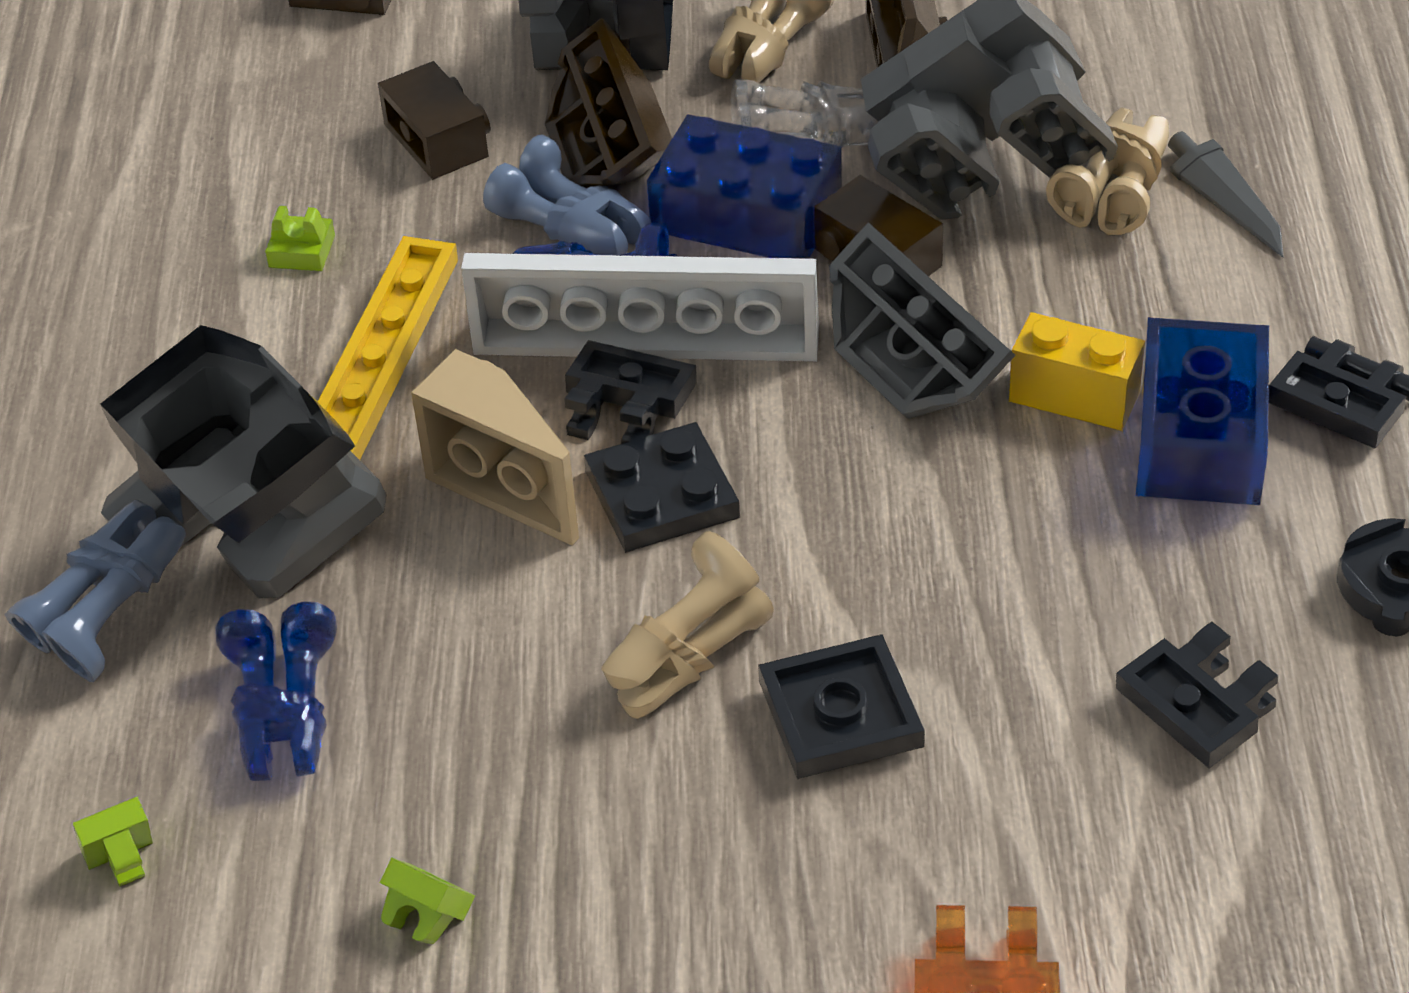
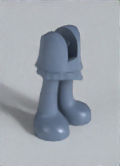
[483,134,651,256]
[5,500,186,682]

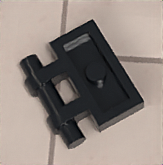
[1267,336,1409,449]

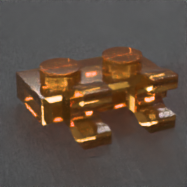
[914,905,1060,993]

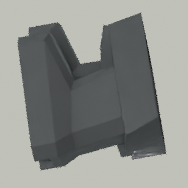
[861,0,1118,220]

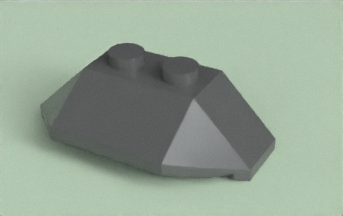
[829,223,1015,419]

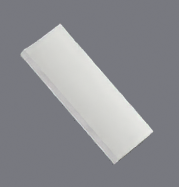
[461,253,820,362]

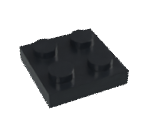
[584,422,740,553]
[758,634,925,779]

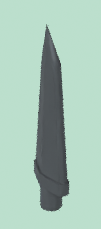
[1168,131,1284,258]

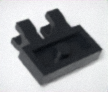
[564,340,697,444]
[1116,621,1278,769]

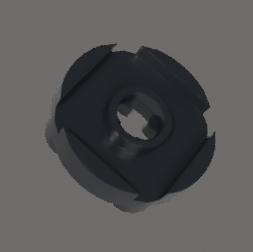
[1337,518,1409,637]

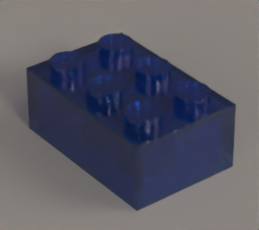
[646,114,842,259]
[1135,317,1270,505]

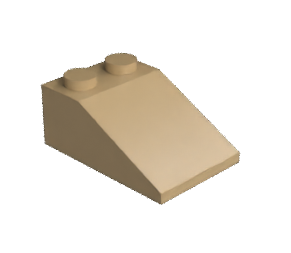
[411,349,579,546]

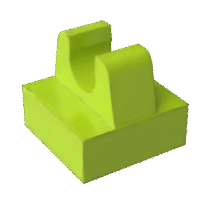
[265,206,335,271]
[73,796,153,887]
[379,857,476,945]

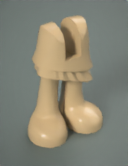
[709,0,834,86]
[1046,107,1169,235]
[601,531,774,719]

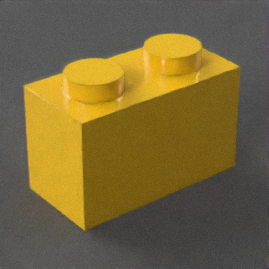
[1009,312,1145,431]

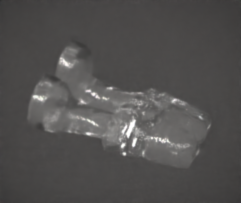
[731,79,878,166]

